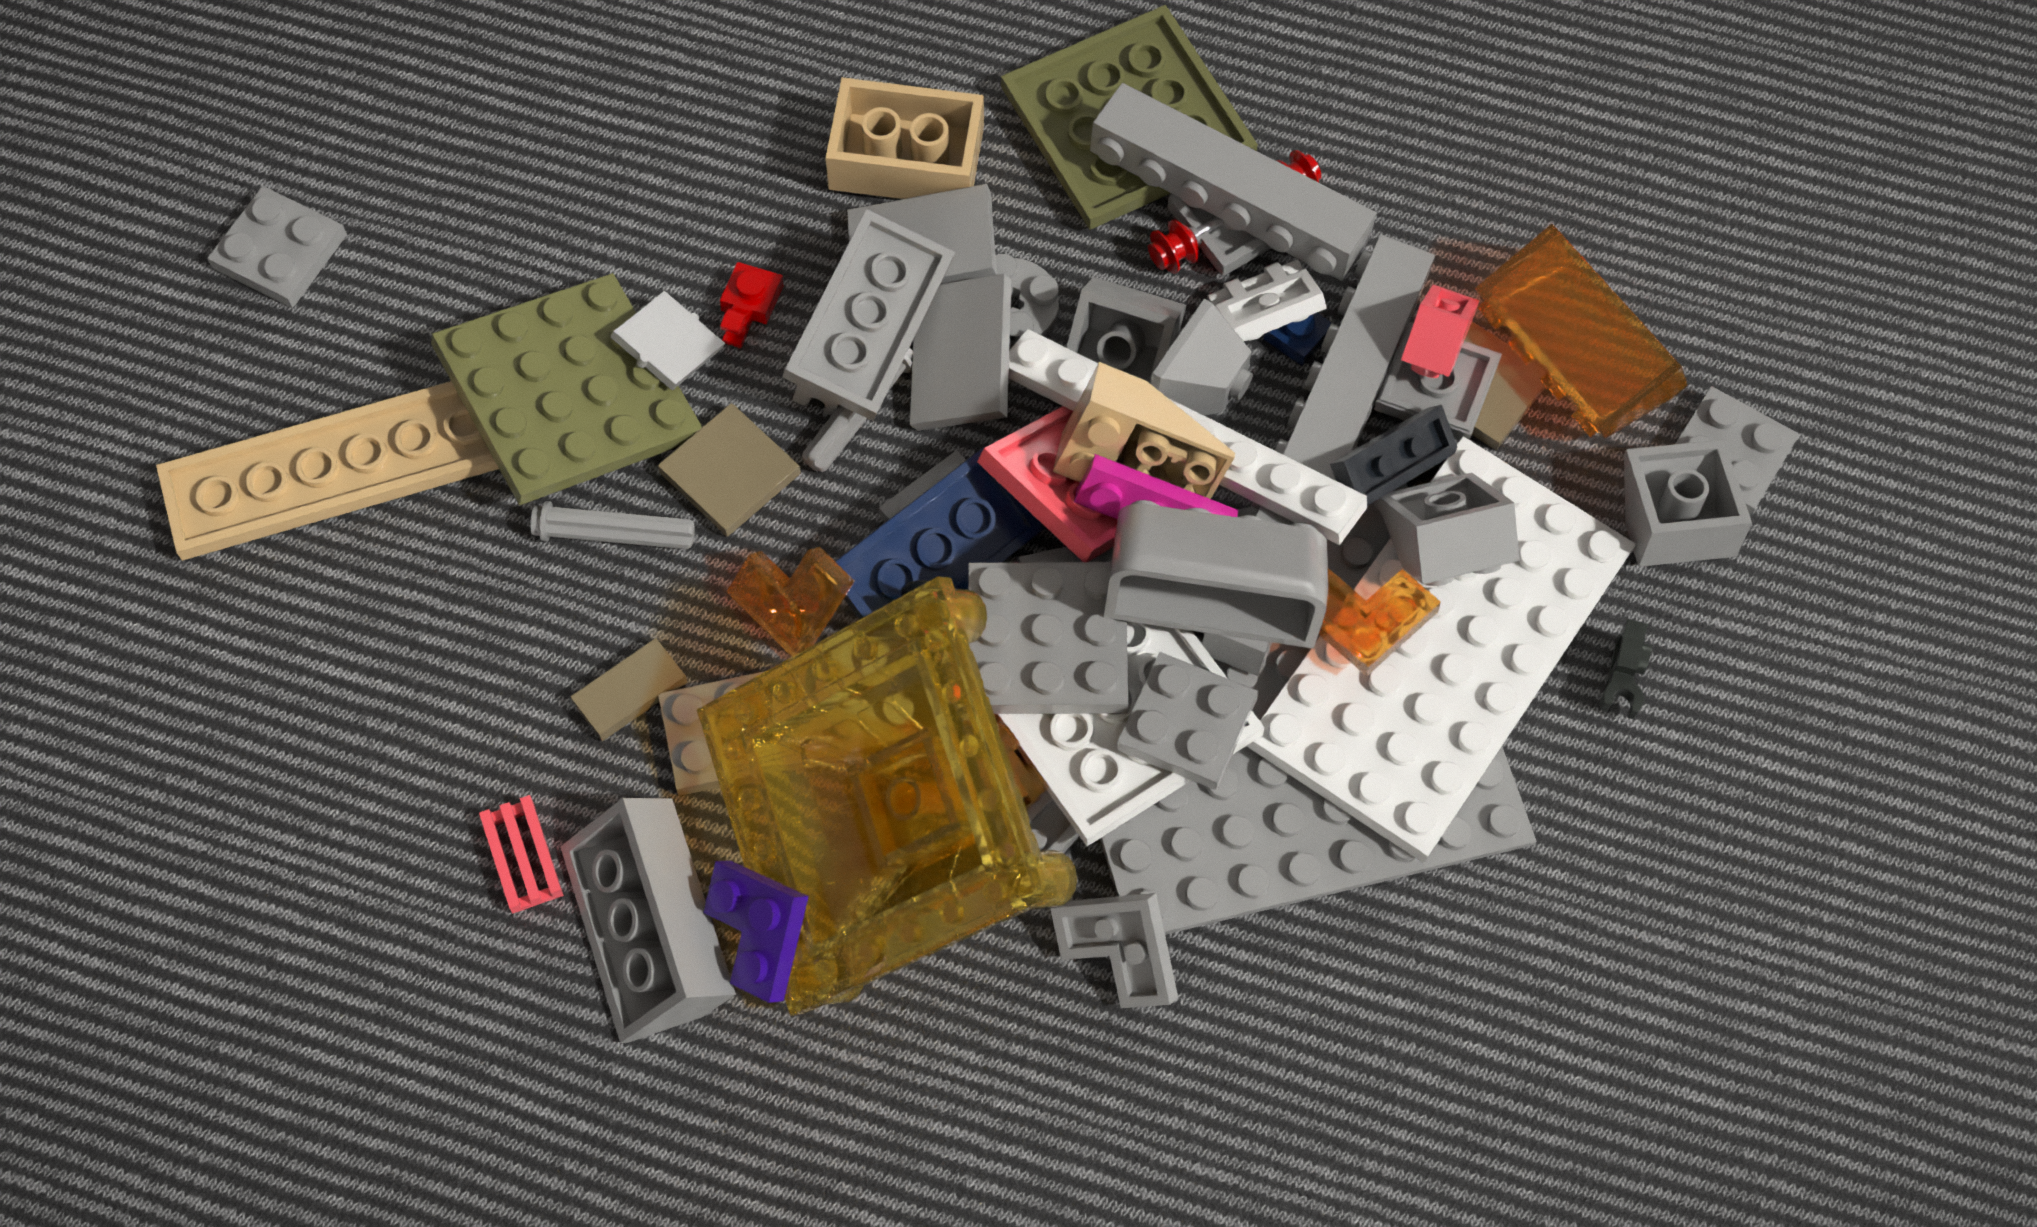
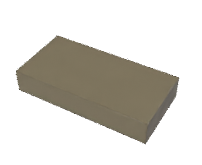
[570,638,688,741]

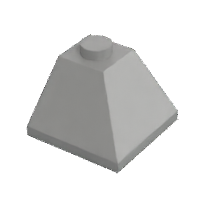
[1151,299,1253,416]

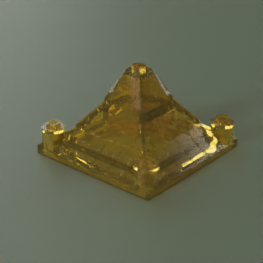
[697,577,1077,1016]

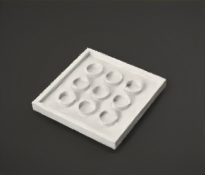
[993,621,1265,846]

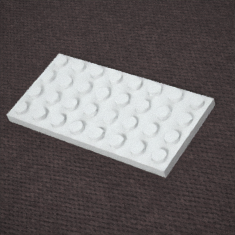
[1247,436,1636,863]

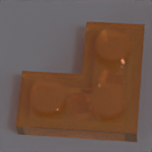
[726,547,855,660]
[1319,568,1441,677]

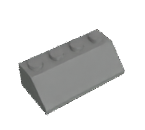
[560,798,736,1043]

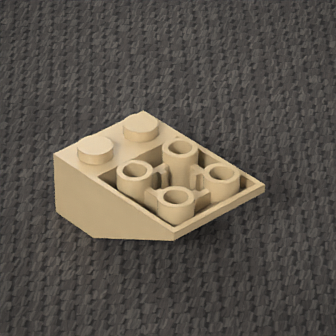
[1053,362,1235,499]

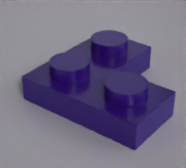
[703,860,809,1003]

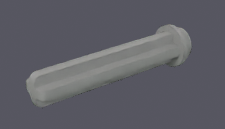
[802,347,913,472]
[531,501,695,549]

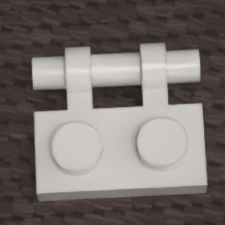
[1207,259,1327,341]

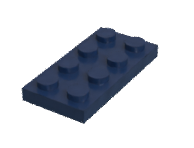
[822,447,1045,651]

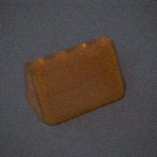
[1475,224,1688,439]

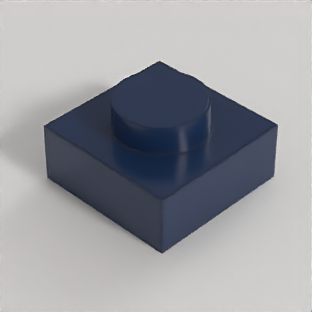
[1264,313,1331,366]

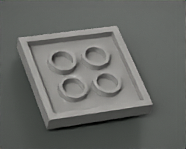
[967,562,1128,714]

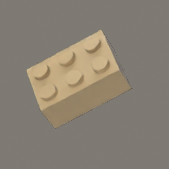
[825,77,984,199]

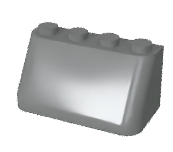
[1104,500,1328,648]

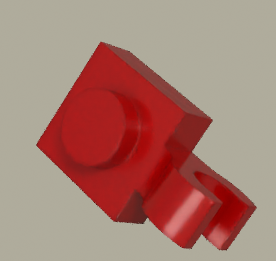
[720,262,784,348]

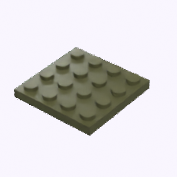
[1001,5,1258,230]
[431,273,702,506]

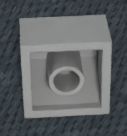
[1066,277,1186,384]
[1624,439,1752,567]
[1378,472,1520,586]

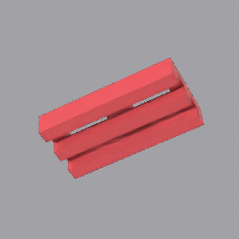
[479,795,564,914]

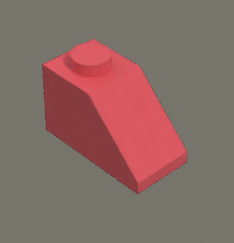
[1401,285,1480,378]

